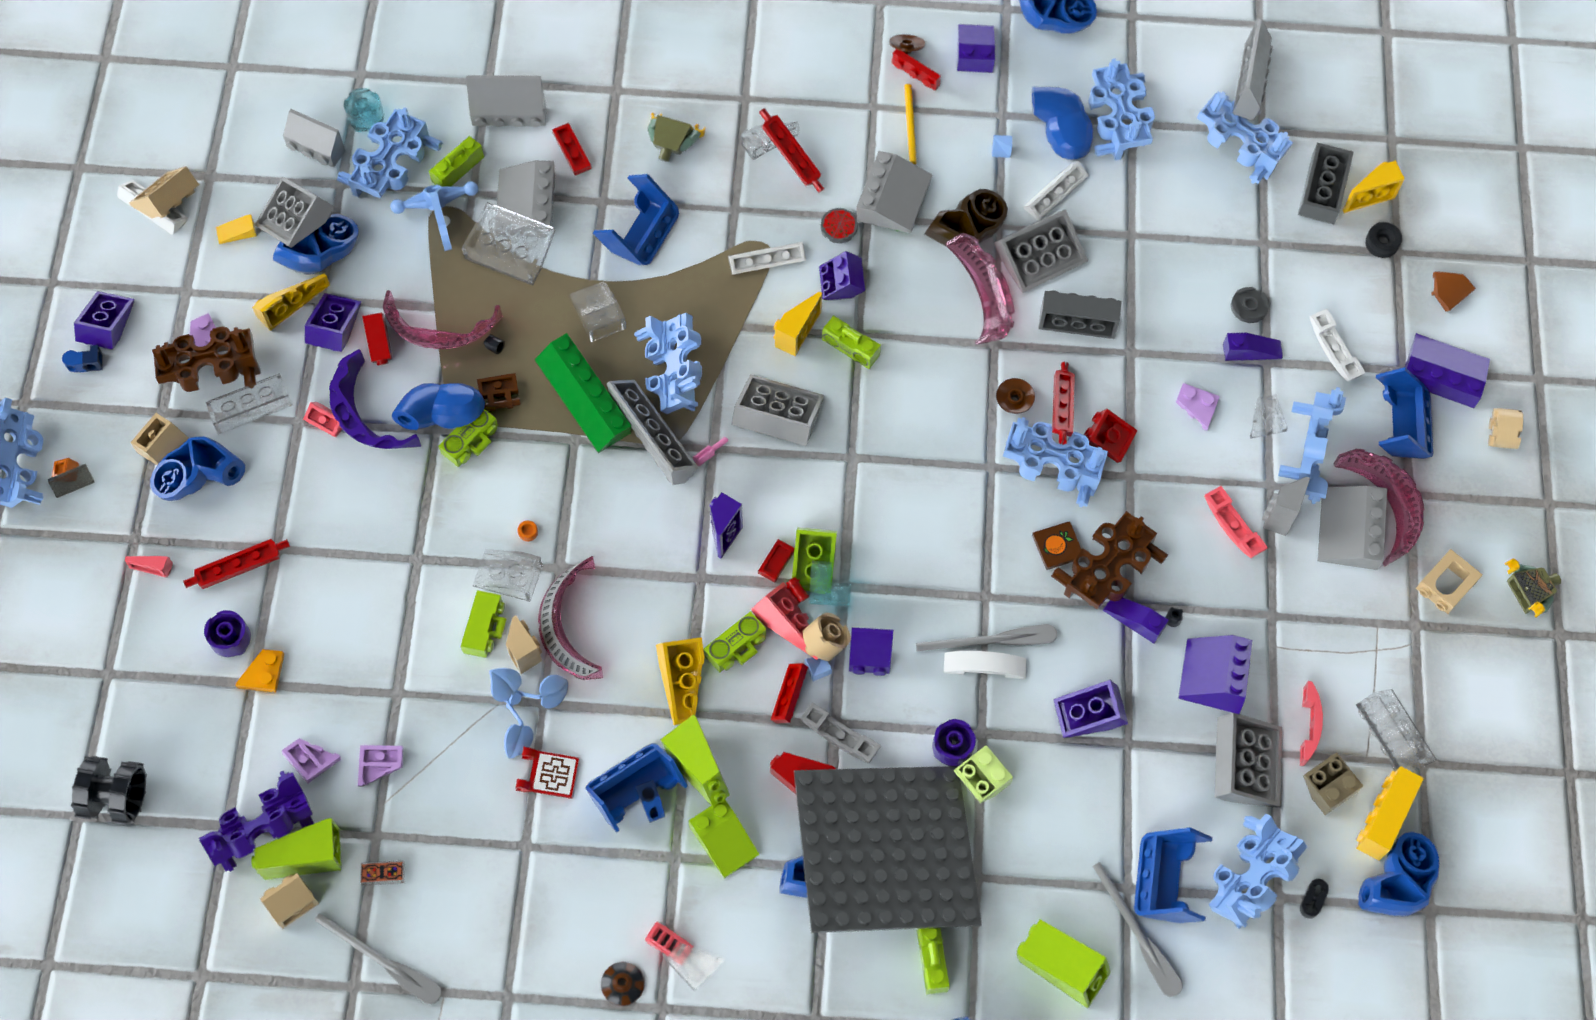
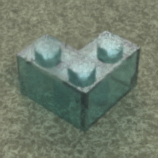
[809,561,851,606]

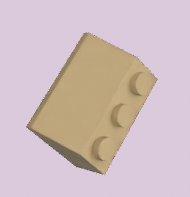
[129,166,199,219]

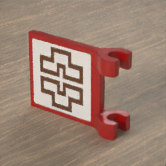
[515,747,579,799]

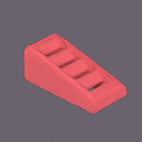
[125,556,173,577]
[645,921,694,965]

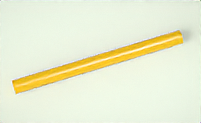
[904,84,917,165]

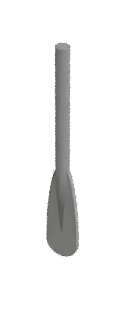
[916,624,1057,651]
[1093,862,1182,997]
[315,914,441,1004]

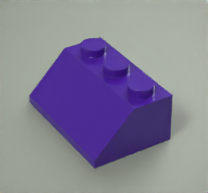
[709,492,743,558]

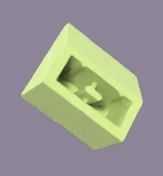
[954,745,1013,803]

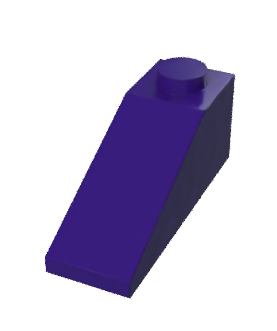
[1223,333,1283,361]
[1103,598,1169,644]

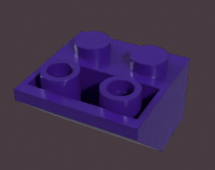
[819,251,865,300]

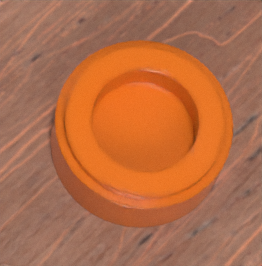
[517,520,538,542]

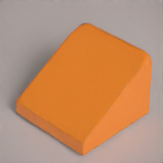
[51,458,79,481]

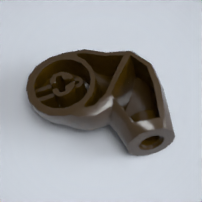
[924,189,1008,248]

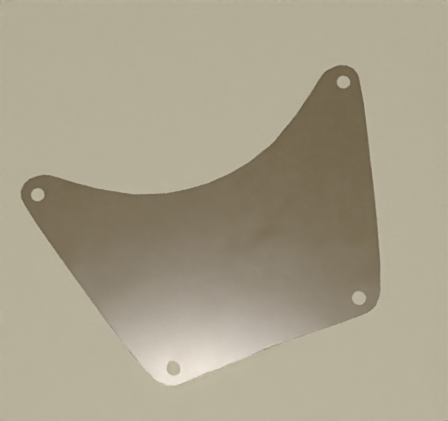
[428,206,770,444]

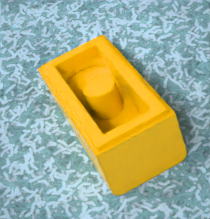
[216,214,257,244]

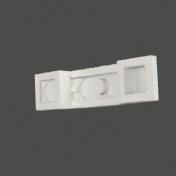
[1310,309,1365,382]
[944,651,1026,679]

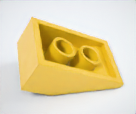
[1343,160,1405,213]
[773,292,822,356]

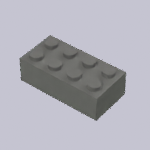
[1298,142,1354,224]
[1038,290,1122,339]

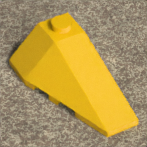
[252,273,330,331]
[656,637,705,725]

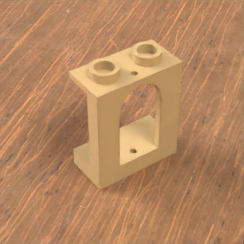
[1416,549,1483,614]

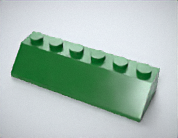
[535,333,631,453]

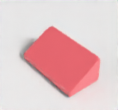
[303,402,342,437]

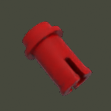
[786,577,810,604]

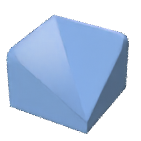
[992,135,1012,158]
[805,657,832,681]

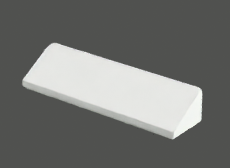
[1023,161,1089,221]
[118,180,188,234]
[728,242,806,275]

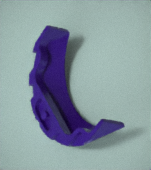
[329,349,421,449]

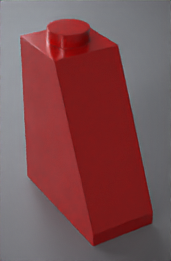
[362,312,392,366]
[770,752,836,794]

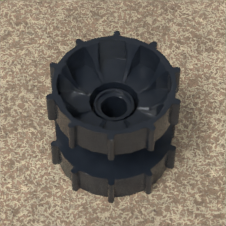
[71,756,147,825]

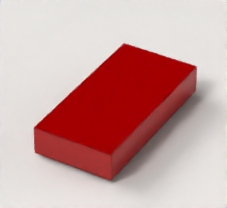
[758,539,795,583]

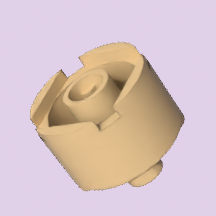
[1488,408,1523,449]
[803,613,851,661]

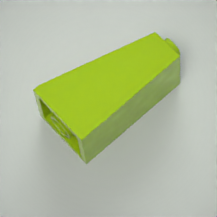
[660,714,730,808]
[251,818,342,880]
[1017,919,1111,1008]

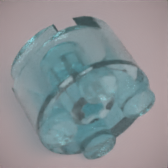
[344,88,384,132]

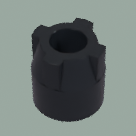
[483,334,505,354]
[1165,607,1183,627]

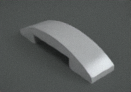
[800,702,881,763]

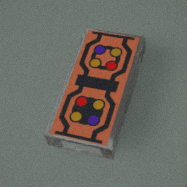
[360,860,405,886]

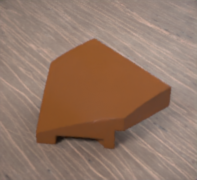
[1431,271,1476,312]

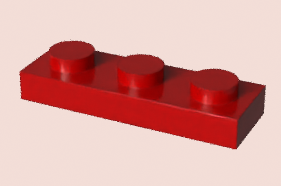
[892,49,941,91]
[552,123,592,176]
[771,663,808,723]

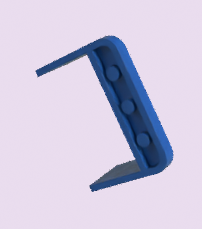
[593,174,679,265]
[1376,367,1433,459]
[586,743,688,833]
[1134,827,1213,923]

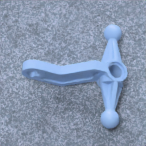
[390,181,478,251]

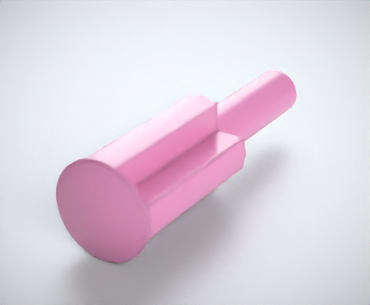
[692,437,728,466]

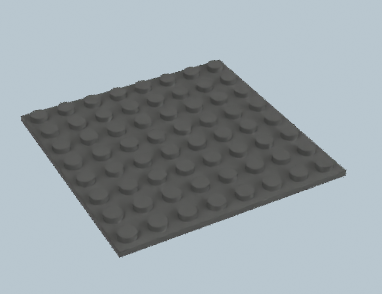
[794,766,982,933]

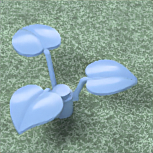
[489,668,568,759]

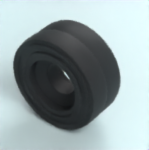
[1365,222,1402,258]

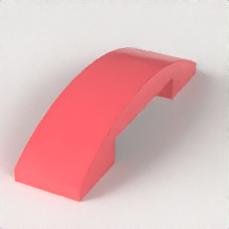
[1204,486,1268,558]
[1300,681,1323,766]

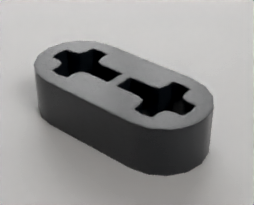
[1299,879,1329,919]

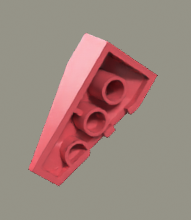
[751,582,819,660]

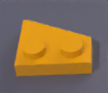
[235,649,285,692]

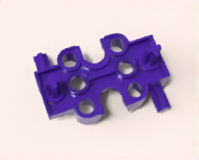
[199,771,315,872]

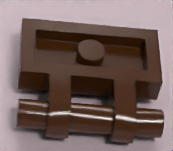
[477,373,521,412]

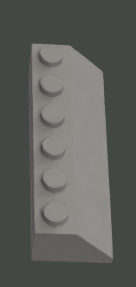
[1233,18,1273,121]
[607,380,698,485]

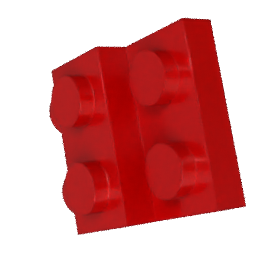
[1084,409,1138,463]

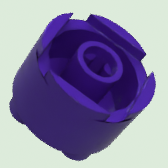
[204,610,251,657]
[932,719,976,766]

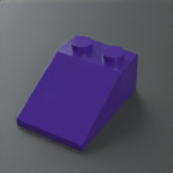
[957,24,995,73]
[74,291,134,350]
[304,293,361,352]
[849,627,893,676]
[1053,680,1128,738]

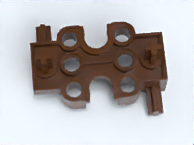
[152,327,261,392]
[1051,511,1168,610]

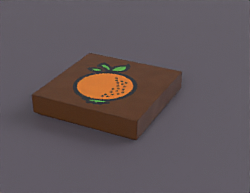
[1032,521,1081,570]

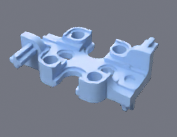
[1088,58,1155,160]
[1197,91,1293,184]
[337,107,443,198]
[634,313,702,414]
[1278,387,1346,504]
[0,397,43,508]
[1003,417,1108,507]
[1209,814,1307,929]

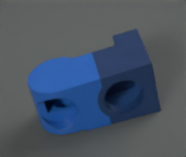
[62,345,103,372]
[634,780,666,823]

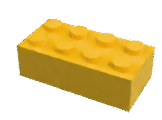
[1356,766,1424,861]

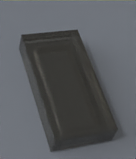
[48,464,95,498]

